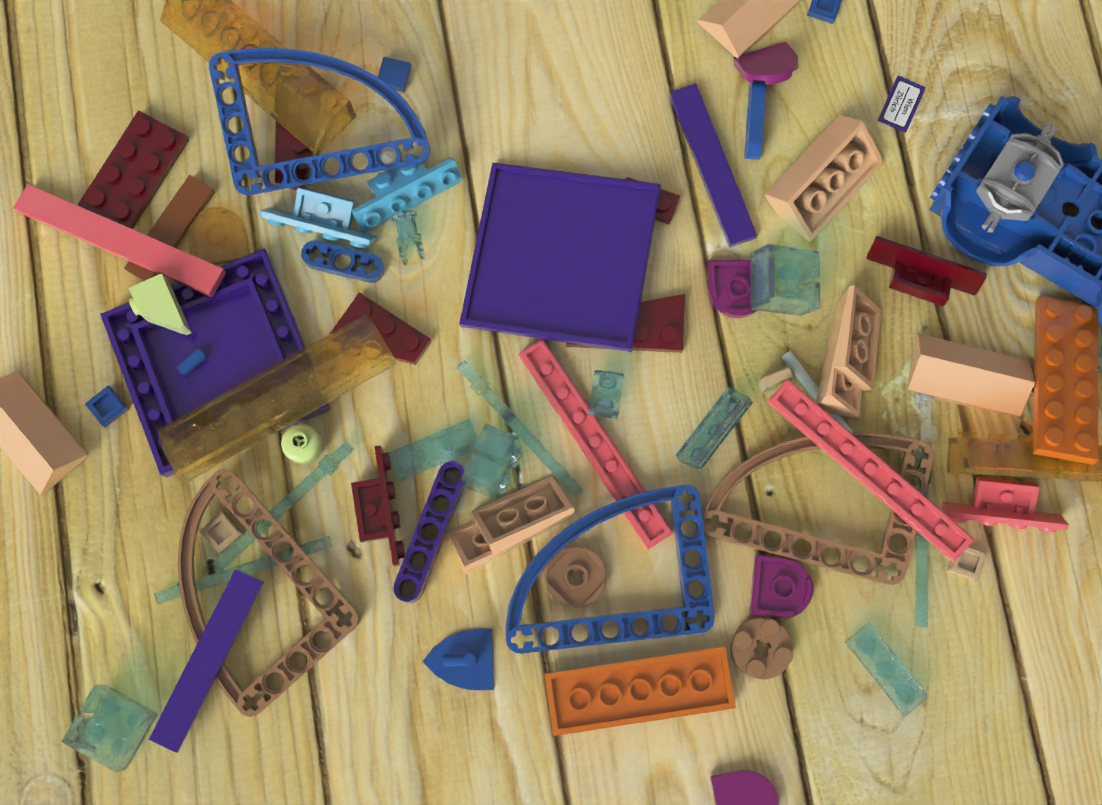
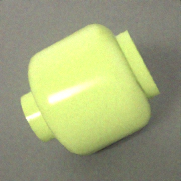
[281,424,323,465]

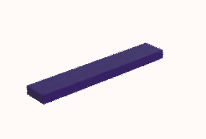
[669,84,757,248]
[149,569,264,753]

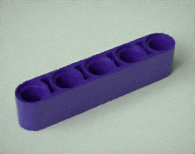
[393,461,467,603]

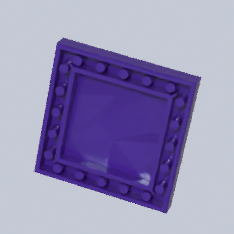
[100,248,331,478]

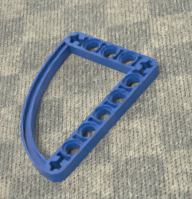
[209,48,430,195]
[505,485,715,654]

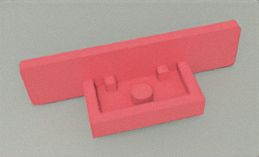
[941,477,1069,532]

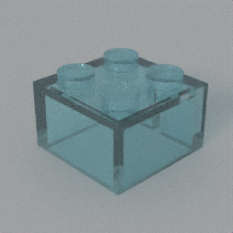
[750,244,821,316]
[461,423,523,500]
[61,685,158,772]

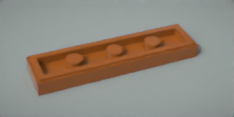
[124,175,215,281]

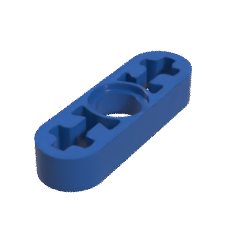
[744,80,766,160]
[301,241,385,283]

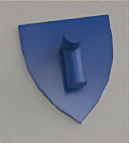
[423,629,493,691]

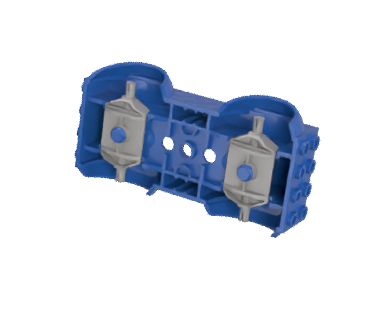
[929,96,1102,328]

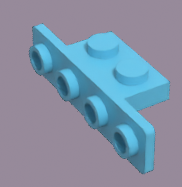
[352,155,463,233]
[260,187,377,248]

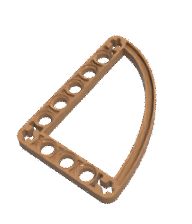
[702,432,934,585]
[178,469,359,717]

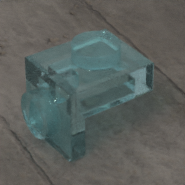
[588,370,624,419]

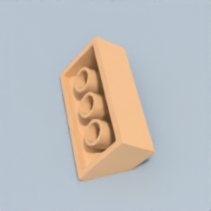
[765,115,884,242]

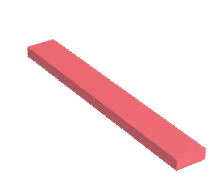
[13,184,226,297]
[518,339,673,550]
[767,379,974,562]

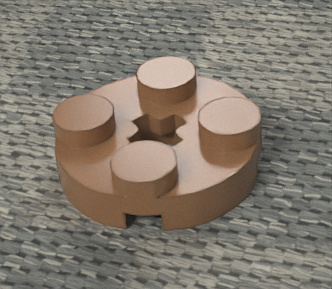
[546,547,606,608]
[730,618,793,680]

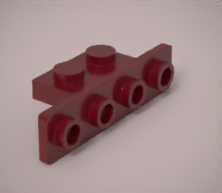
[866,236,987,306]
[351,445,405,567]

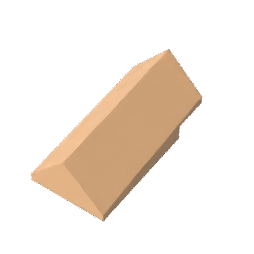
[697,0,802,58]
[815,285,882,418]
[907,333,1035,417]
[0,372,89,496]
[447,476,574,575]

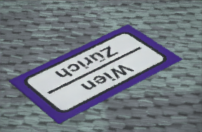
[877,76,926,133]

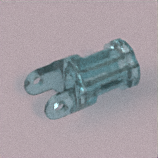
[391,210,425,265]

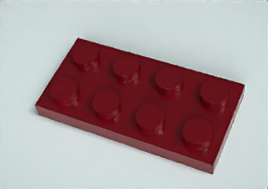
[78,110,189,229]

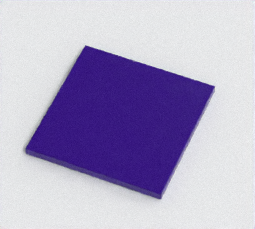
[459,162,661,352]

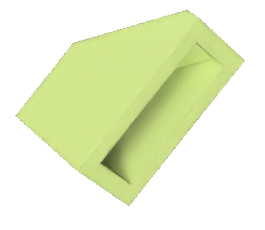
[128,273,192,335]

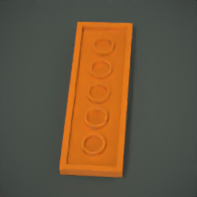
[1033,296,1098,465]
[544,646,736,736]

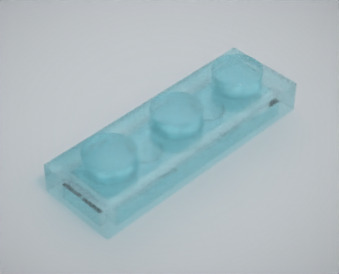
[675,387,753,472]
[389,419,482,481]
[845,623,929,716]

